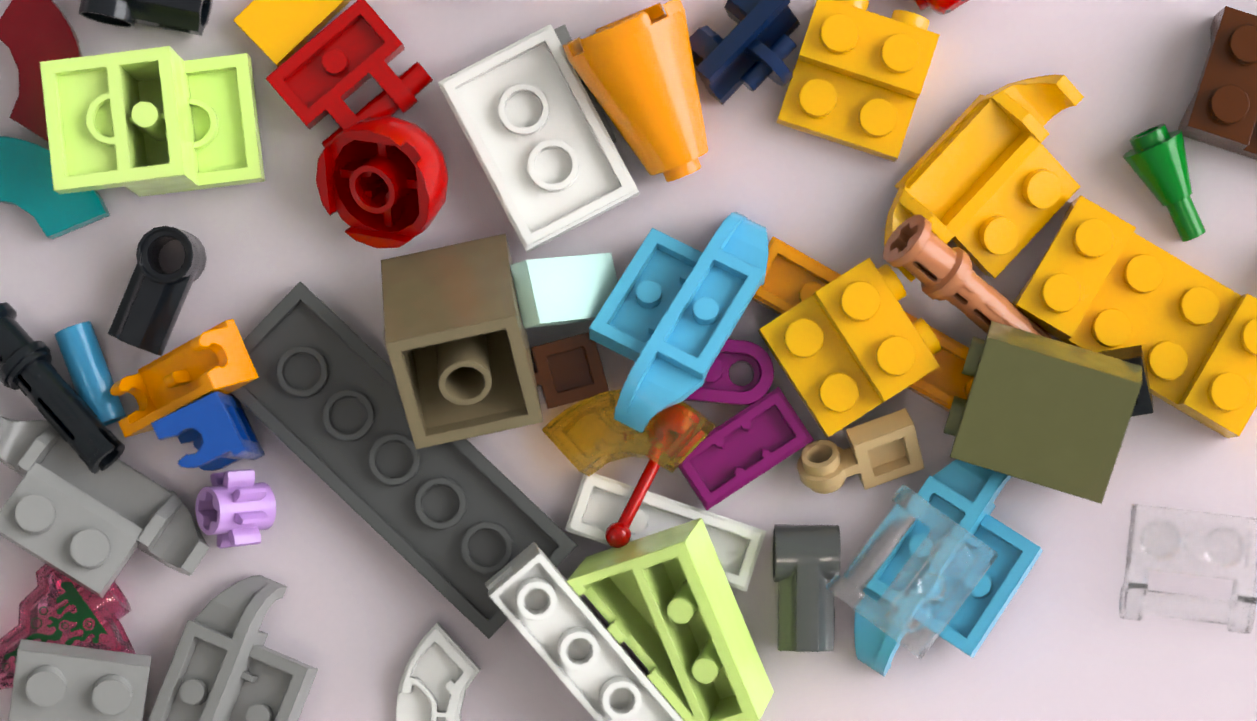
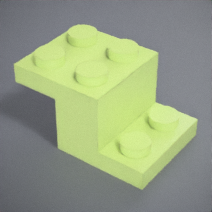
[40,46,265,197]

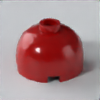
[316,116,448,249]

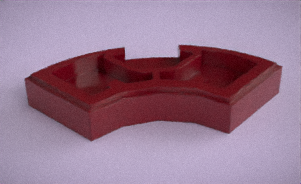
[0,0,82,142]

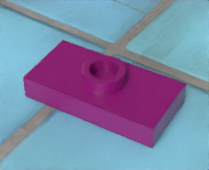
[672,387,814,511]

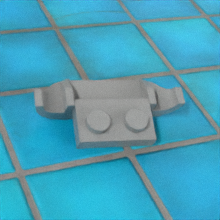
[0,416,210,599]
[148,575,318,721]

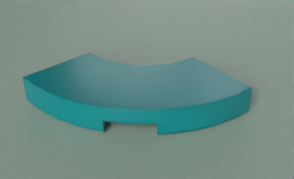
[0,136,111,240]

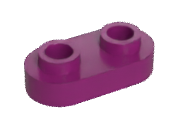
[684,339,774,406]

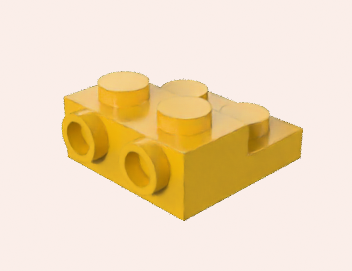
[776,0,940,162]
[758,257,942,438]

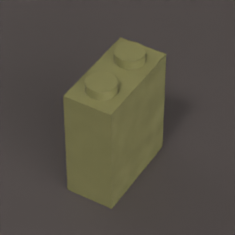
[943,321,1142,504]

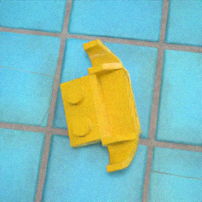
[884,75,1084,282]

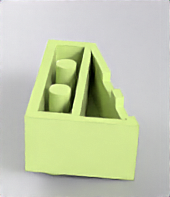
[567,517,774,721]

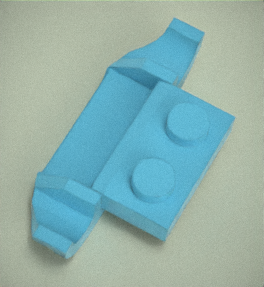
[589,212,769,433]
[854,459,1043,677]

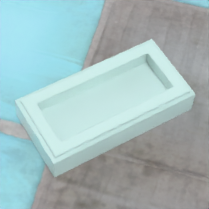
[510,253,618,329]

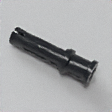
[0,302,125,474]

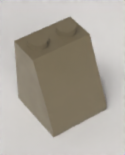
[381,233,543,449]

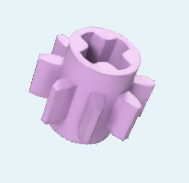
[195,469,276,548]

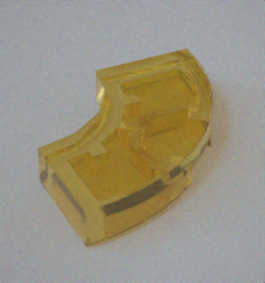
[542,389,716,477]

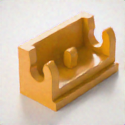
[110,319,259,438]

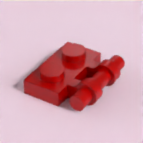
[265,0,433,148]

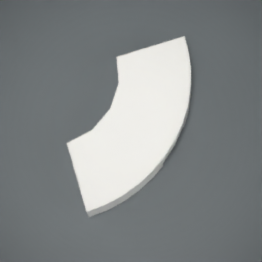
[396,623,481,721]

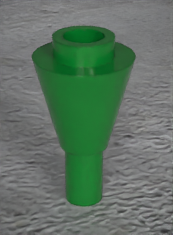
[1123,124,1206,242]

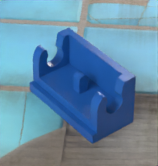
[151,391,265,471]

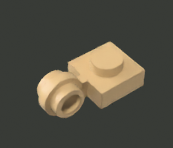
[797,408,925,494]

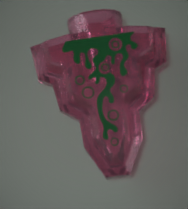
[0,564,136,690]

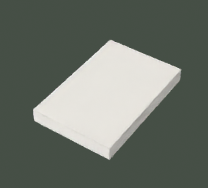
[438,24,639,253]

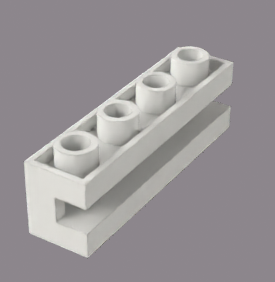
[485,542,684,721]

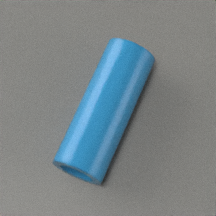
[55,322,126,426]

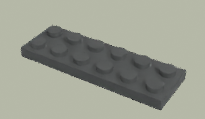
[231,282,578,639]

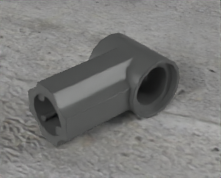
[773,524,841,652]

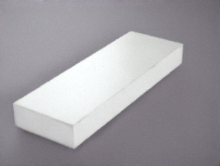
[565,470,766,592]

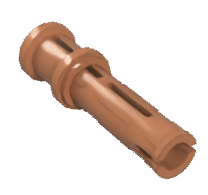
[883,215,1052,338]

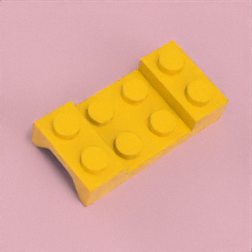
[1012,195,1257,438]

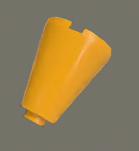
[562,0,708,182]

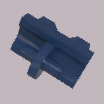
[690,0,800,105]

